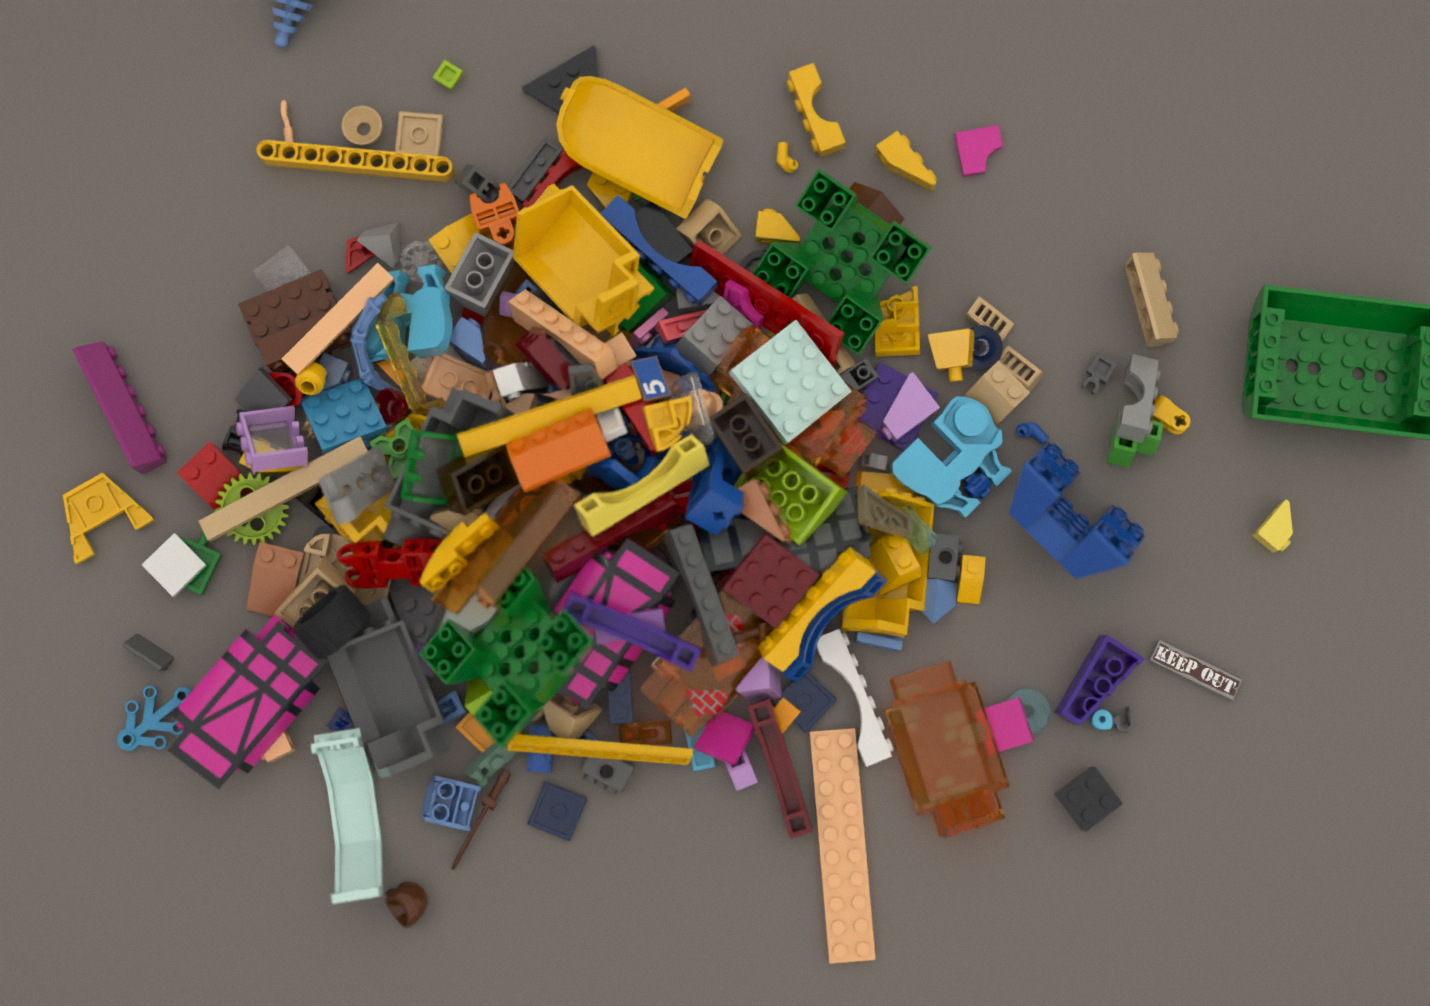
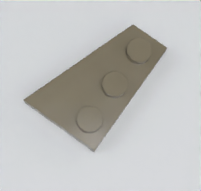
[857,485,911,538]

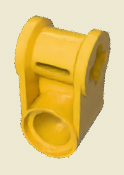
[1150,395,1190,435]

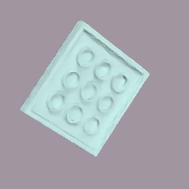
[728,320,852,445]

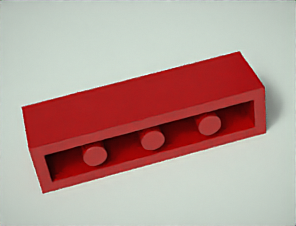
[603,362,667,457]

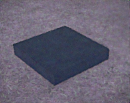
[773,672,837,733]
[528,782,587,842]

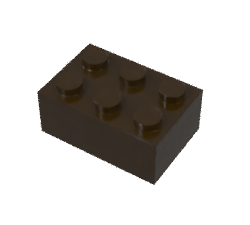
[707,393,787,481]
[436,444,519,515]

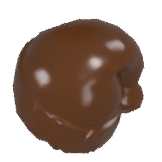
[385,881,428,928]

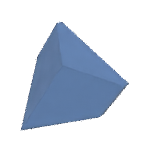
[921,579,958,624]

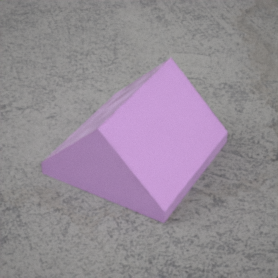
[735,657,782,703]

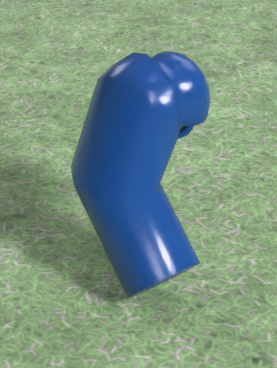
[1016,422,1049,445]

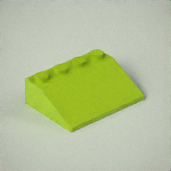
[733,440,848,545]

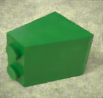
[618,262,676,332]

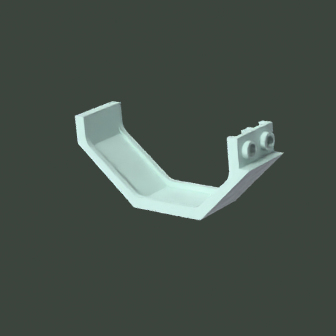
[311,728,383,904]

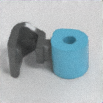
[1090,706,1135,733]

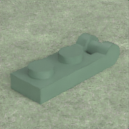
[466,742,519,787]

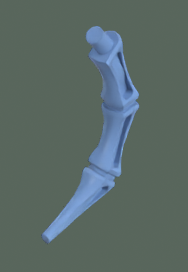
[350,293,405,394]

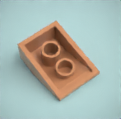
[246,542,305,618]

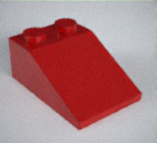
[177,441,253,510]

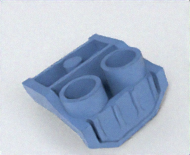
[422,775,481,832]

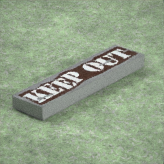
[1149,640,1242,701]

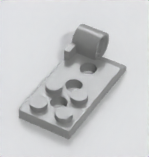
[319,446,395,525]

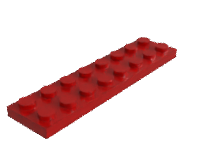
[689,240,844,367]

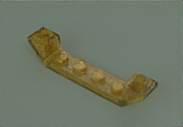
[375,291,446,416]

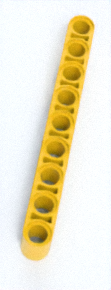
[257,140,455,182]

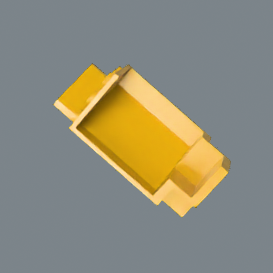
[513,184,655,337]
[841,471,935,638]

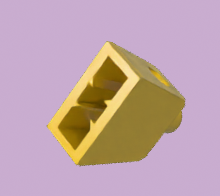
[928,329,975,382]

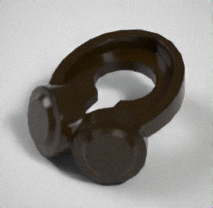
[617,441,646,473]

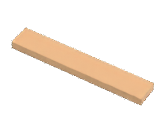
[282,263,395,375]

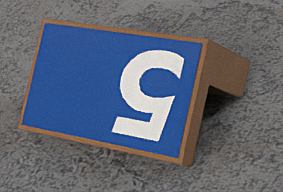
[630,356,671,403]

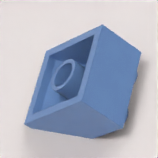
[449,317,492,371]

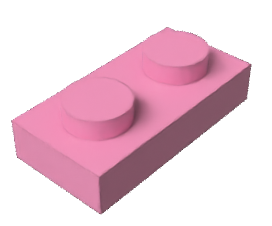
[628,307,669,347]

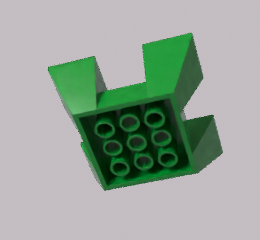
[752,168,932,356]
[419,548,594,748]

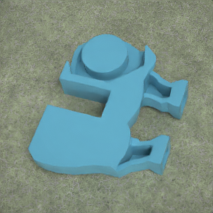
[367,265,452,363]
[890,396,1012,518]

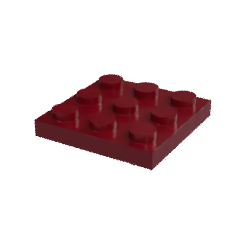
[721,532,820,629]

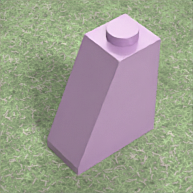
[881,372,940,443]

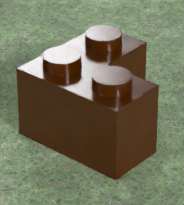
[849,182,904,225]

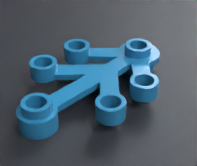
[117,686,192,751]

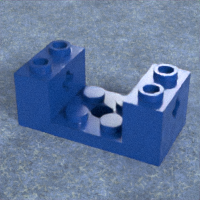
[685,436,744,535]

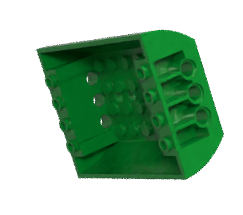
[1241,285,1430,441]

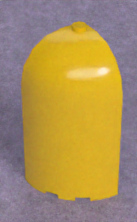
[556,76,724,219]

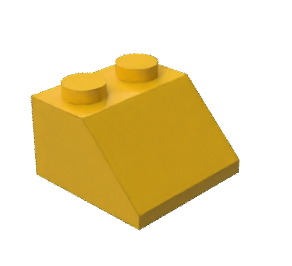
[866,534,922,595]

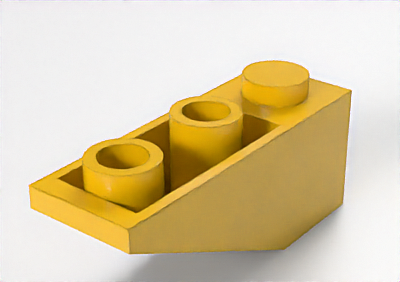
[874,131,937,191]

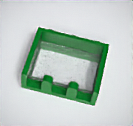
[401,429,463,505]

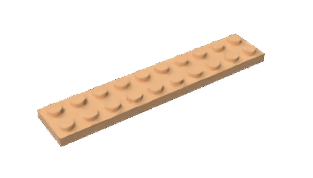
[809,728,876,964]

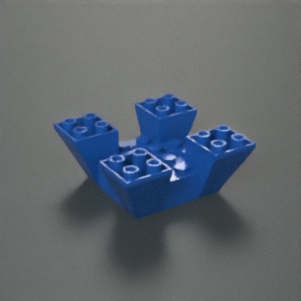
[1009,442,1145,579]

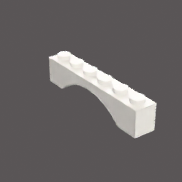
[816,629,894,767]

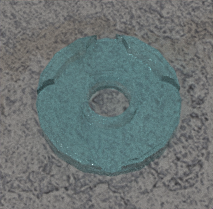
[1007,689,1050,734]

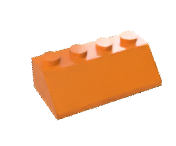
[506,408,611,492]

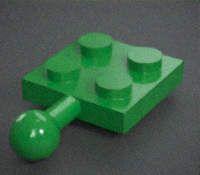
[179,532,222,596]

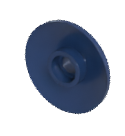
[970,325,1003,370]

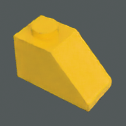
[755,209,800,244]
[956,555,986,605]

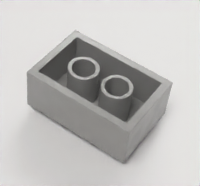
[674,296,754,376]

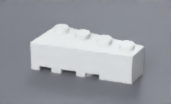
[493,362,548,402]

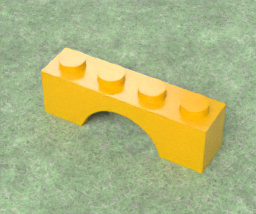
[786,63,846,158]

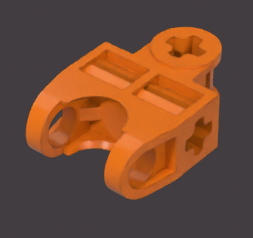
[470,182,519,249]

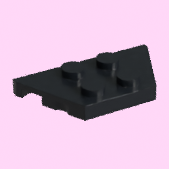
[522,46,598,114]

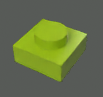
[433,60,464,91]

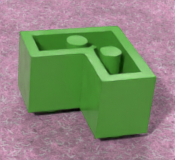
[1107,412,1163,468]

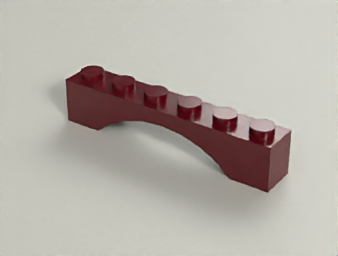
[542,492,677,583]
[748,697,813,839]

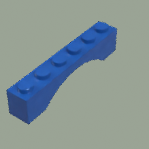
[600,195,718,306]
[780,564,888,682]

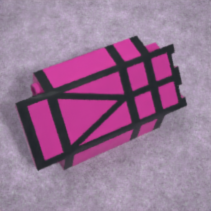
[554,539,681,710]
[167,615,329,789]

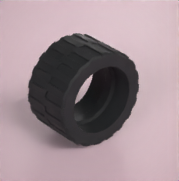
[293,585,371,659]

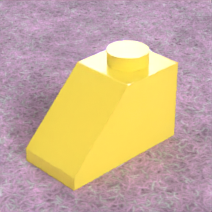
[1252,499,1293,553]

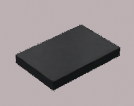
[635,201,693,279]

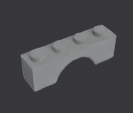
[1115,354,1161,443]

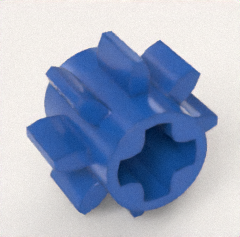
[963,472,991,500]

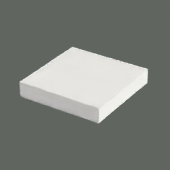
[142,533,207,597]

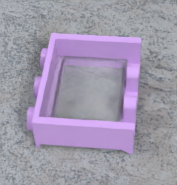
[236,406,308,474]

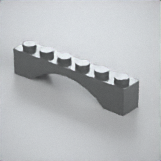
[664,524,739,667]

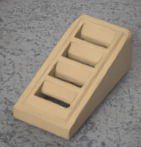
[965,297,1014,341]
[999,345,1043,392]

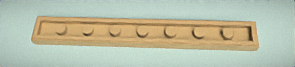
[199,436,368,542]

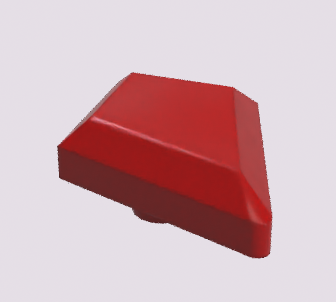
[346,236,375,274]

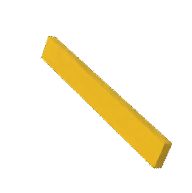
[457,375,642,457]
[506,734,693,765]

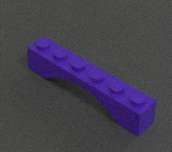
[562,590,701,672]

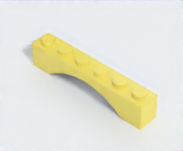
[574,434,709,537]

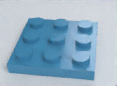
[300,378,388,455]

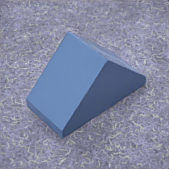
[436,691,469,727]

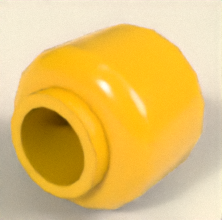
[295,362,328,396]

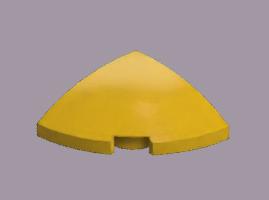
[642,396,692,452]

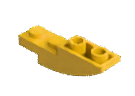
[420,513,499,593]

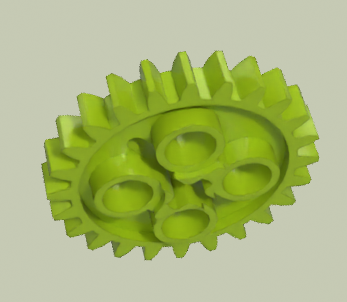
[215,472,290,545]

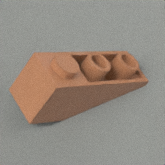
[738,479,792,543]

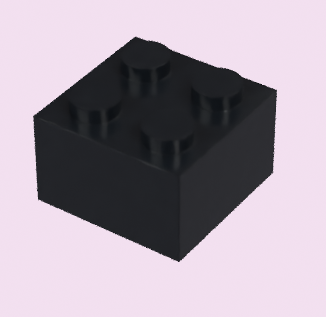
[1055,766,1123,831]

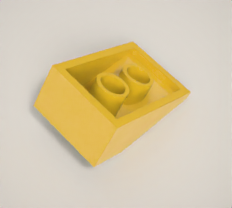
[428,213,507,274]

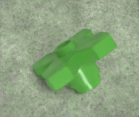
[370,419,414,480]

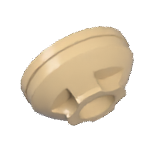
[342,106,382,146]

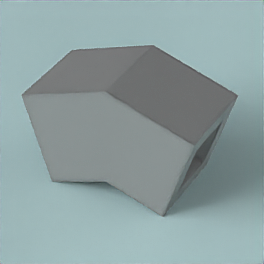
[860,453,888,472]

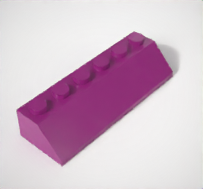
[72,341,167,474]

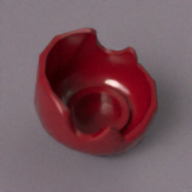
[375,388,408,424]

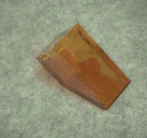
[619,721,672,745]

